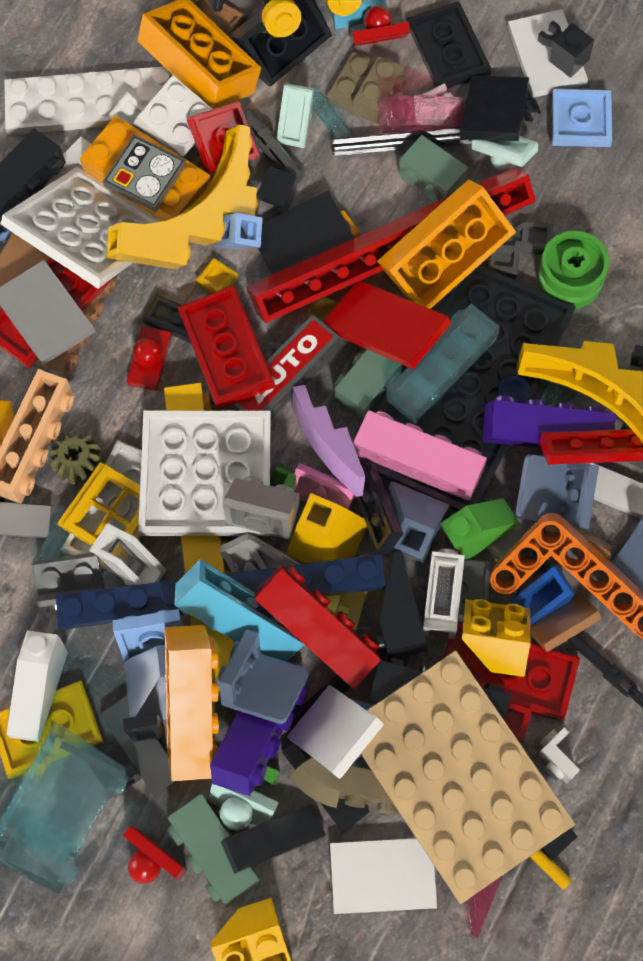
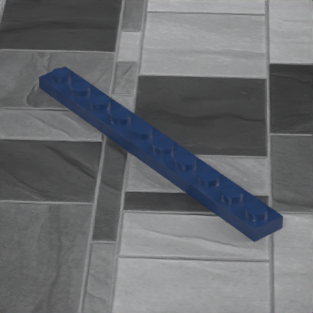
[55,554,386,630]

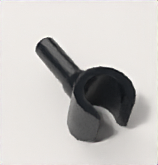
[524,98,541,122]

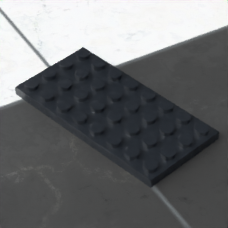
[360,265,576,512]

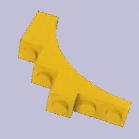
[106,125,258,269]
[516,341,643,443]

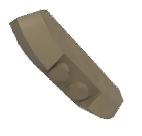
[289,758,406,823]

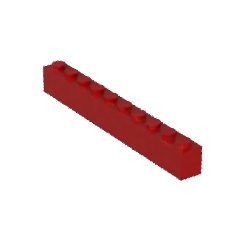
[246,167,536,323]

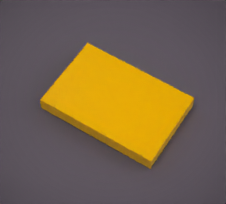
[0,680,104,780]

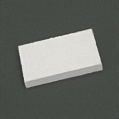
[507,9,588,98]
[287,685,384,779]
[330,838,437,914]

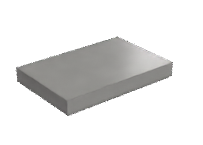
[0,260,95,365]

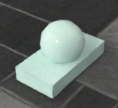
[276,83,315,148]
[472,136,538,172]
[208,784,278,831]

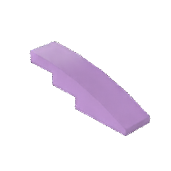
[292,385,365,497]

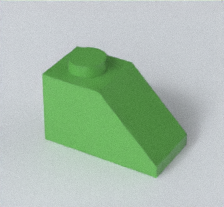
[440,498,521,559]

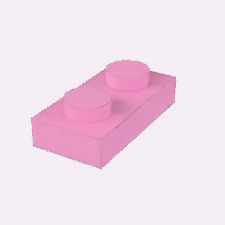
[294,463,355,511]

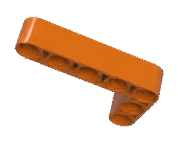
[490,513,643,639]

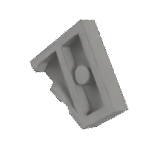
[220,532,300,573]

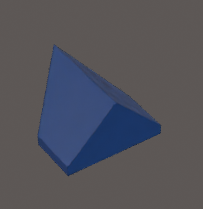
[510,551,575,626]

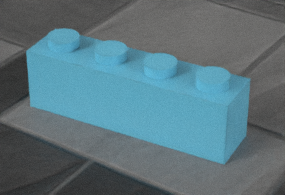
[174,559,305,662]

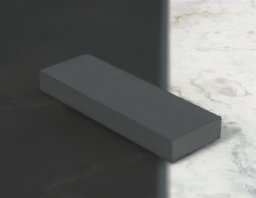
[100,695,178,797]

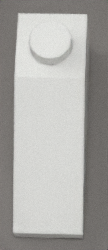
[6,630,68,742]

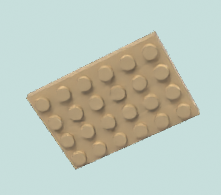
[361,651,576,904]

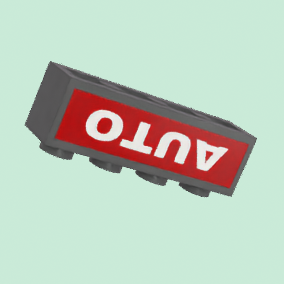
[230,314,340,420]

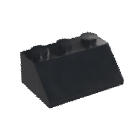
[229,0,332,86]

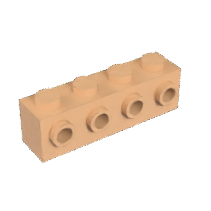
[0,369,74,504]

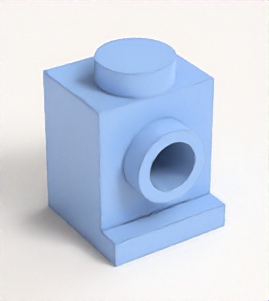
[216,213,262,250]

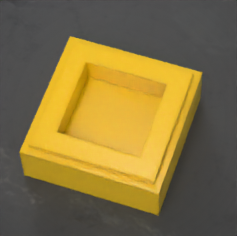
[196,258,238,294]

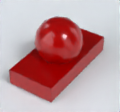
[350,6,410,47]
[126,326,172,391]
[122,826,187,884]

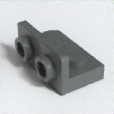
[33,553,104,610]

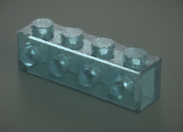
[386,303,500,424]

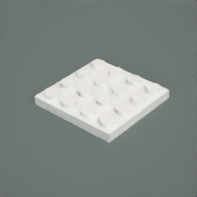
[1,166,162,289]
[138,411,271,536]

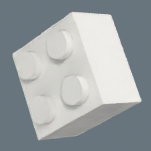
[132,75,212,158]

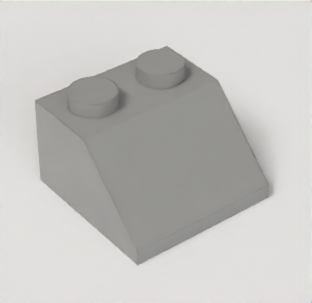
[223,477,300,540]

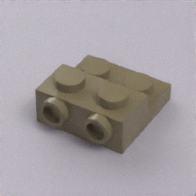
[327,52,407,124]

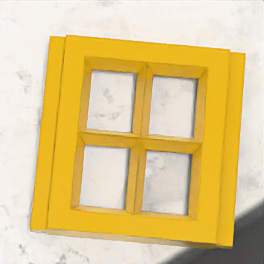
[57,462,141,562]

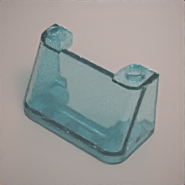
[0,722,129,894]

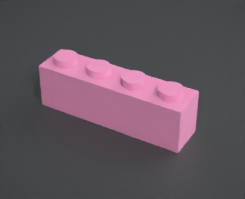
[353,410,487,501]

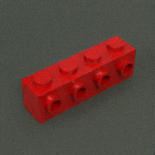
[254,564,381,689]

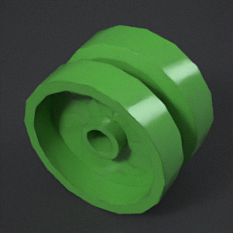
[537,231,609,309]

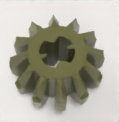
[49,430,103,485]

